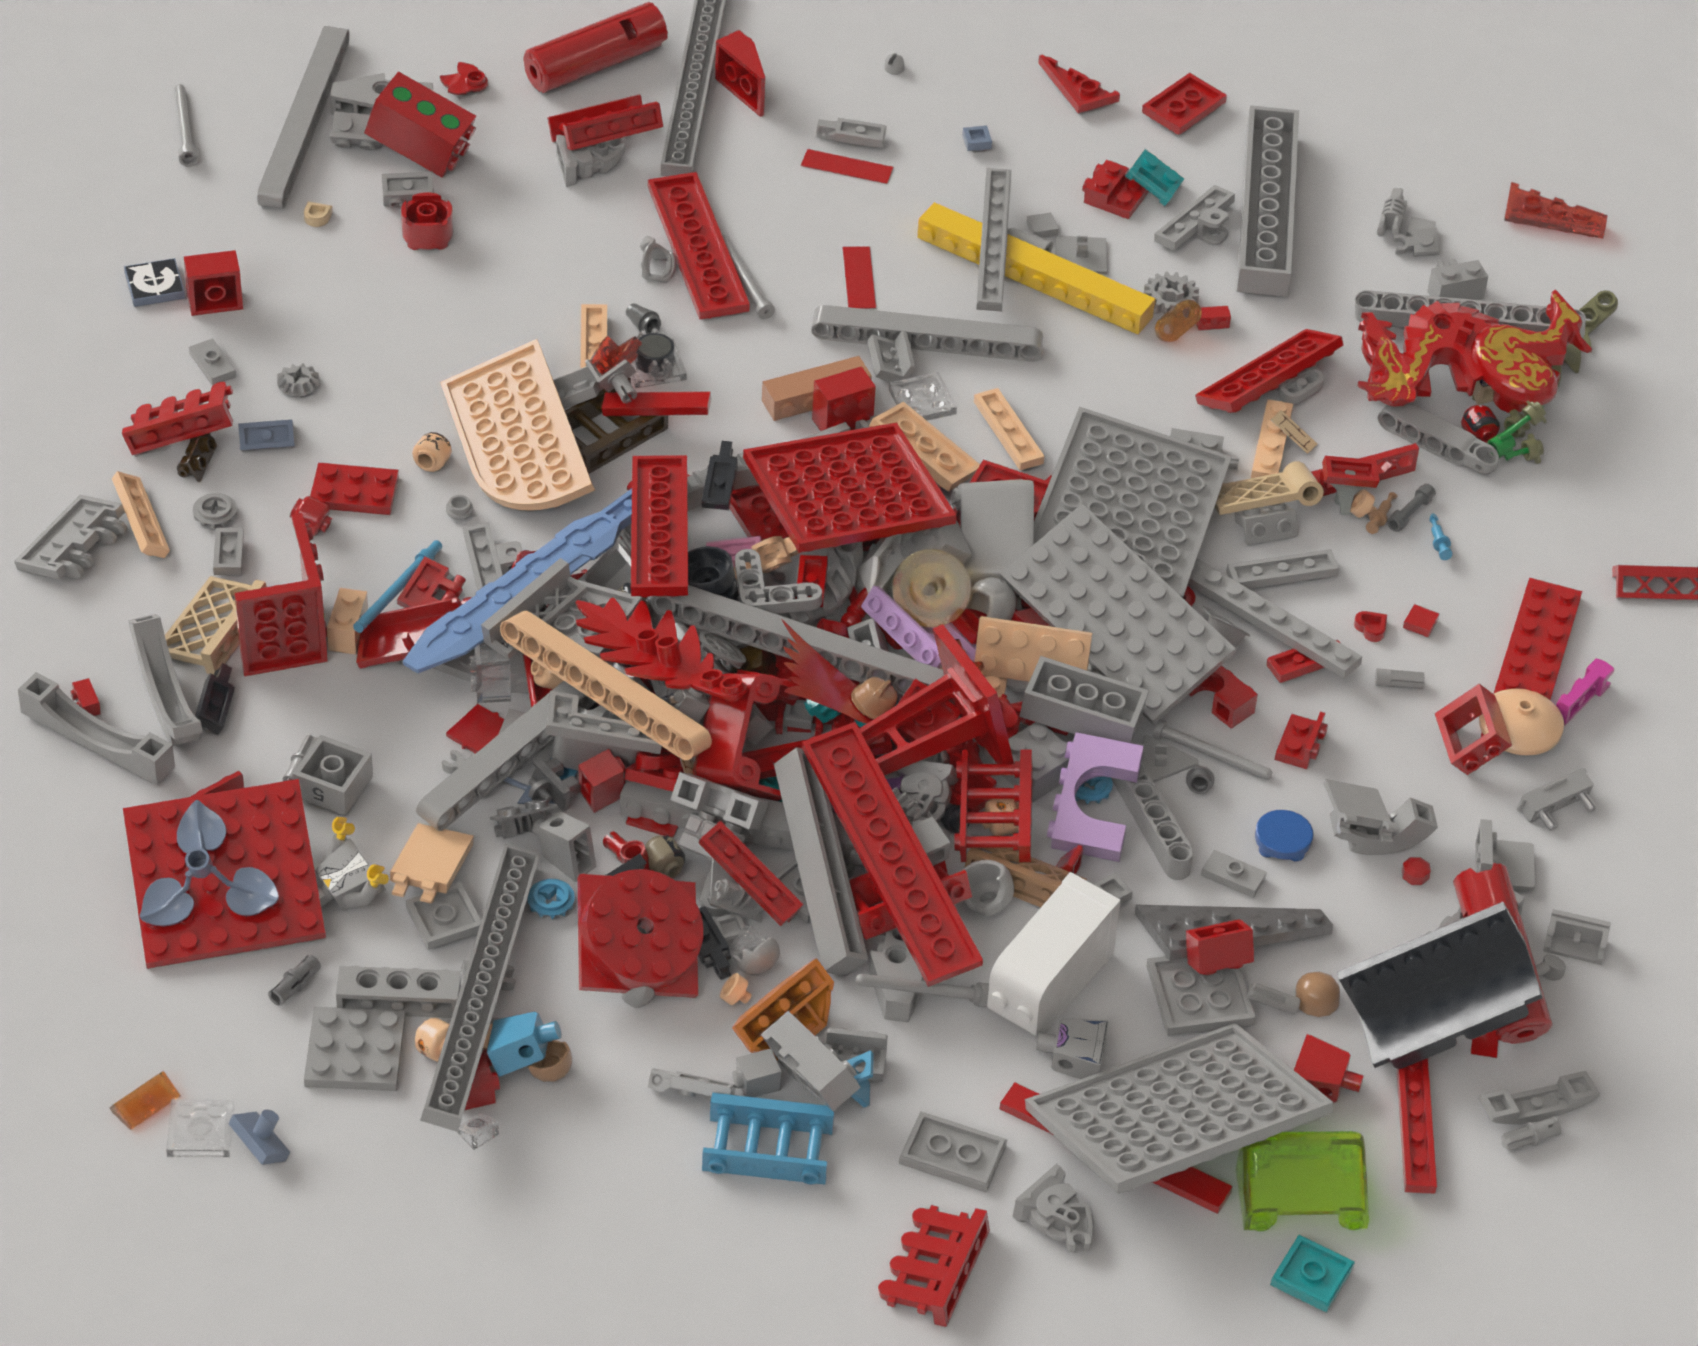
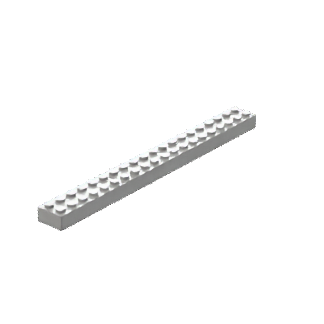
[661,0,727,176]
[420,844,540,1132]

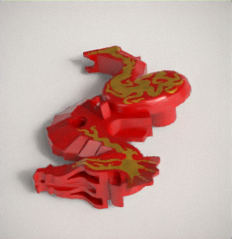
[1357,289,1592,413]

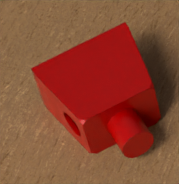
[1294,1034,1364,1103]

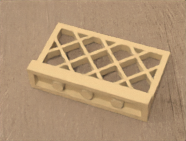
[165,576,267,675]

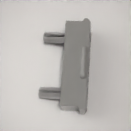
[1517,768,1597,830]

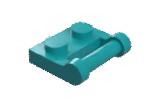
[1125,149,1184,207]

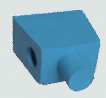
[487,1012,562,1077]

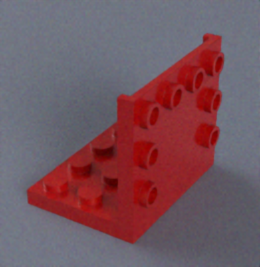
[234,513,328,677]

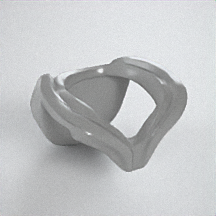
[640,235,676,282]

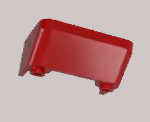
[693,673,799,801]

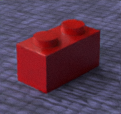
[1195,305,1231,330]
[70,678,101,716]

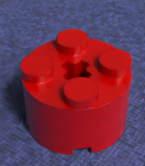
[401,192,453,250]

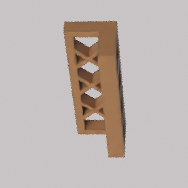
[964,848,1087,907]

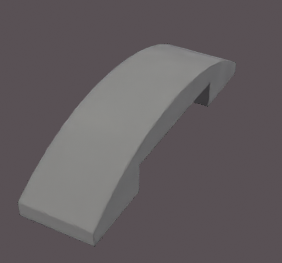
[1479,1071,1600,1125]

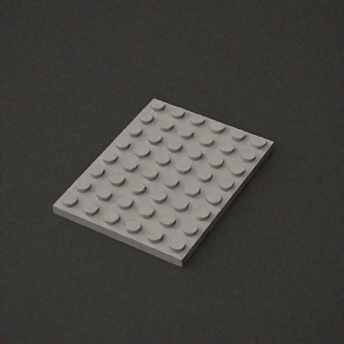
[1033,406,1232,598]
[1025,1023,1334,1194]

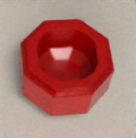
[1402,857,1431,885]

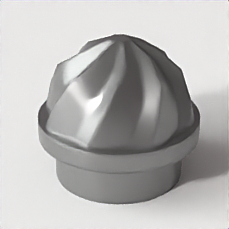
[1186,765,1215,794]

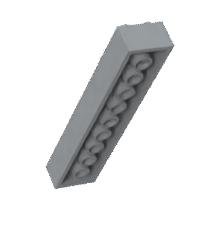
[1237,105,1299,297]

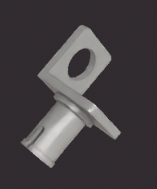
[585,359,637,403]

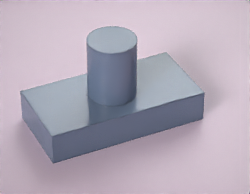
[228,1109,290,1165]

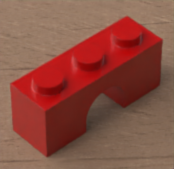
[1188,666,1258,729]

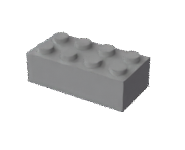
[1020,656,1149,743]

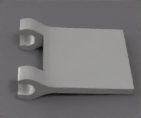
[1324,779,1399,844]

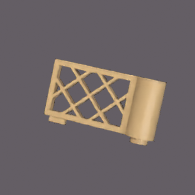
[1215,461,1324,515]

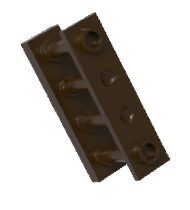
[565,377,668,474]

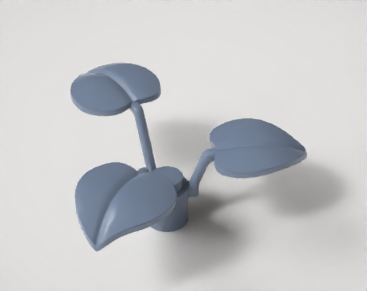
[139,800,279,926]

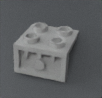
[1475,819,1535,891]

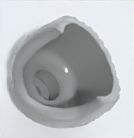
[962,577,1017,627]
[961,860,1014,916]

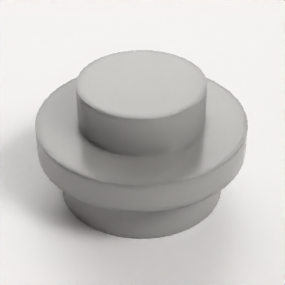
[446,495,473,520]

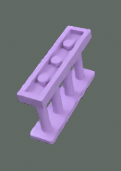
[861,585,976,669]

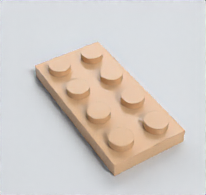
[869,402,980,491]
[974,616,1093,682]

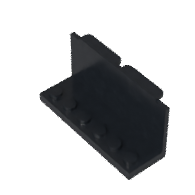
[1337,902,1543,1069]

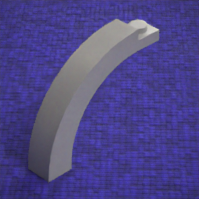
[128,614,203,746]

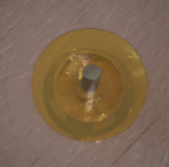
[892,549,971,627]

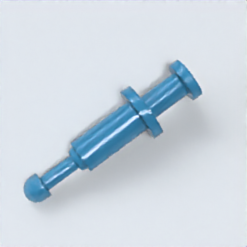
[1429,513,1453,560]

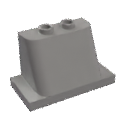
[545,691,662,778]

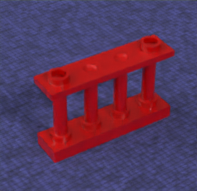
[547,94,664,150]
[954,749,1033,862]
[849,860,972,940]

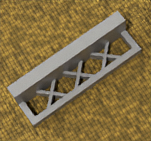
[481,558,588,660]

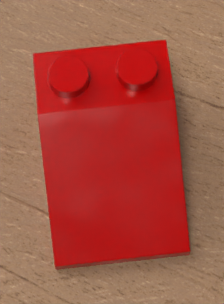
[715,30,766,117]

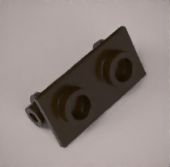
[177,433,217,482]

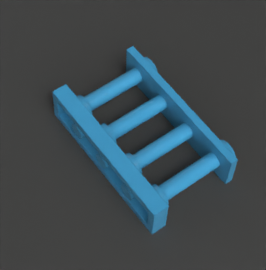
[702,1093,835,1185]

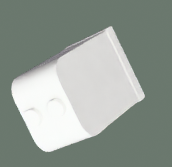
[987,872,1120,1037]

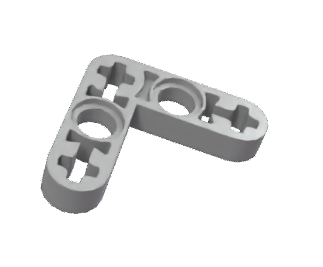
[735,549,822,614]

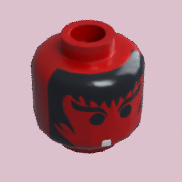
[1461,405,1500,443]

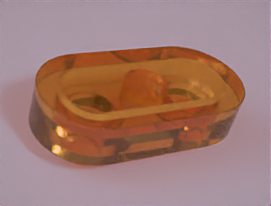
[1155,300,1202,342]

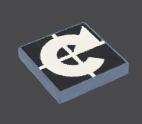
[124,258,185,307]

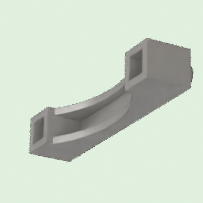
[18,672,175,785]

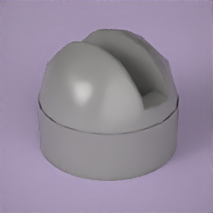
[885,53,904,74]

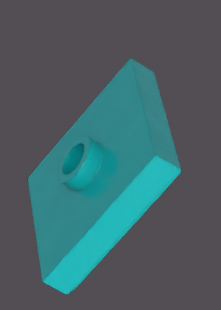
[1270,1235,1355,1313]

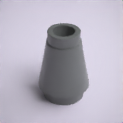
[626,303,661,335]

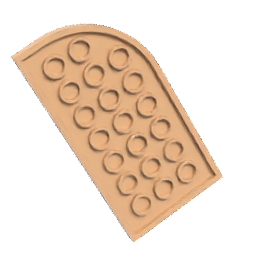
[440,339,595,511]

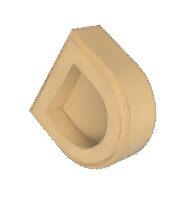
[304,202,333,227]

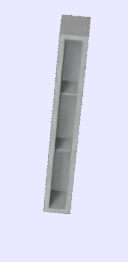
[774,748,868,976]

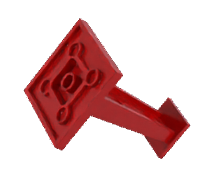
[809,624,1014,776]

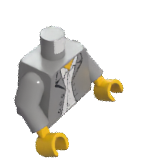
[315,817,389,910]

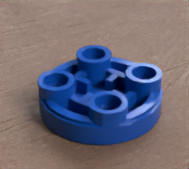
[1255,810,1313,862]

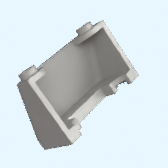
[951,479,1034,598]

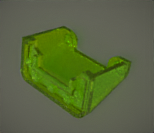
[1236,1131,1369,1232]

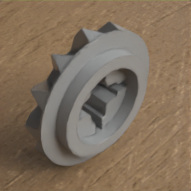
[277,363,320,397]
[193,493,237,528]

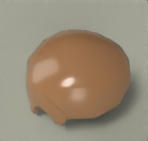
[1295,971,1340,1017]
[527,1040,572,1082]

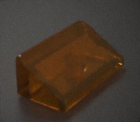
[109,1071,181,1130]

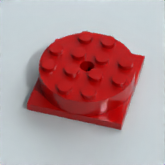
[577,869,703,998]

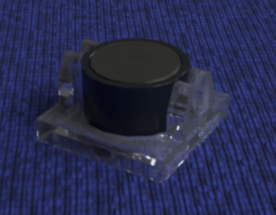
[623,328,687,388]

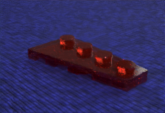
[1504,182,1608,239]

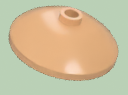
[1479,689,1564,755]

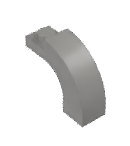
[1330,797,1438,855]

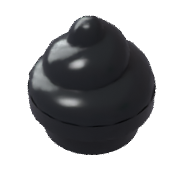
[940,804,970,833]

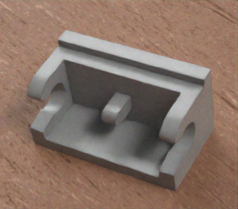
[1543,909,1611,965]

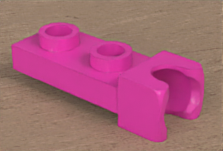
[1556,658,1615,726]

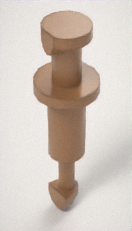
[1366,492,1398,534]

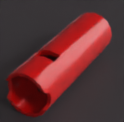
[523,2,668,93]
[1453,863,1553,1044]

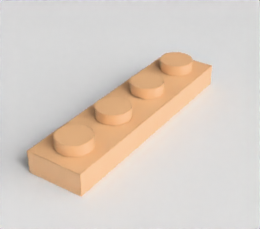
[580,304,607,375]
[974,388,1045,471]
[1251,399,1293,478]
[112,471,170,558]

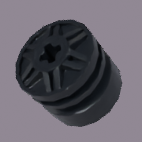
[688,546,740,602]

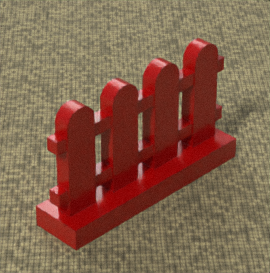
[121,382,233,455]
[878,1205,990,1327]

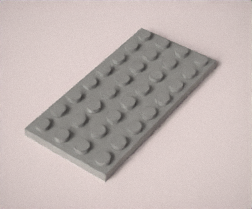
[1000,504,1236,725]

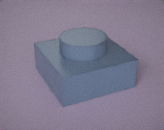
[962,125,992,151]

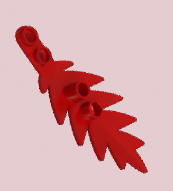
[575,598,748,702]

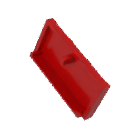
[356,597,467,669]

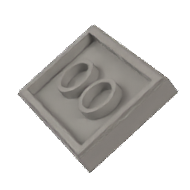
[899,1111,1007,1192]

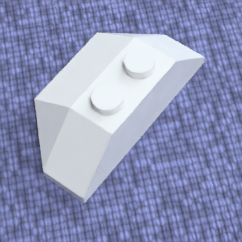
[856,532,915,594]

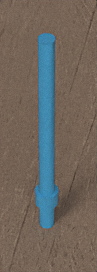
[353,540,442,633]

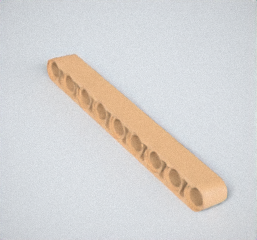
[500,611,712,760]

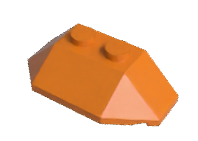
[732,958,834,1060]

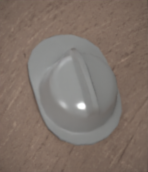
[1202,606,1250,648]

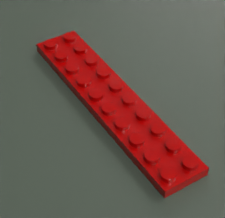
[802,722,983,987]

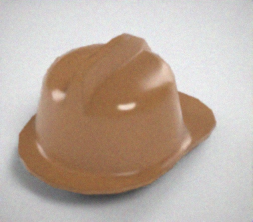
[851,677,898,720]

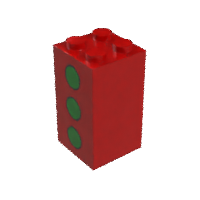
[364,71,477,178]

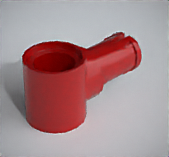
[603,831,650,870]

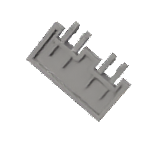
[14,495,128,580]

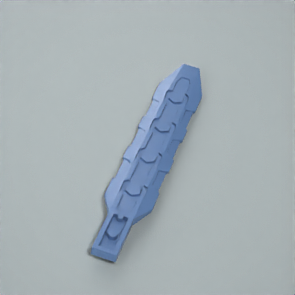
[403,489,632,674]

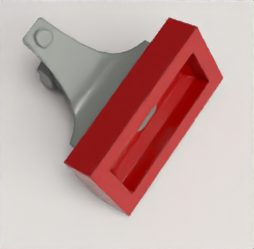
[1322,455,1380,515]

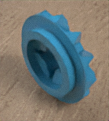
[1075,776,1113,805]
[527,879,575,920]

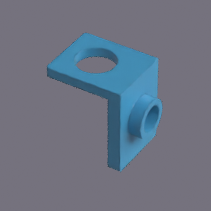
[847,1051,874,1108]

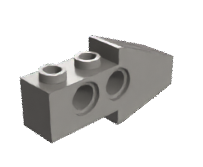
[330,73,433,115]
[869,928,925,1022]

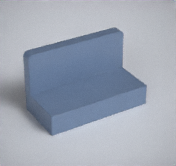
[238,419,295,450]

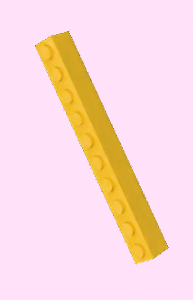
[917,202,1156,335]

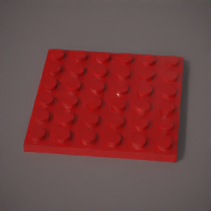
[743,422,957,553]
[123,779,326,969]

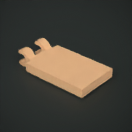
[390,823,474,904]

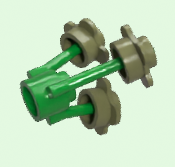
[1487,401,1547,464]

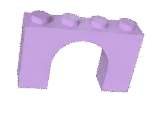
[1047,732,1143,862]

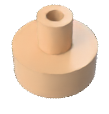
[1350,489,1377,518]
[720,973,752,1005]

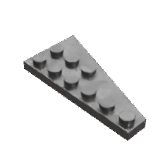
[1135,904,1333,961]

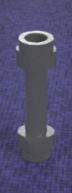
[1387,484,1436,532]

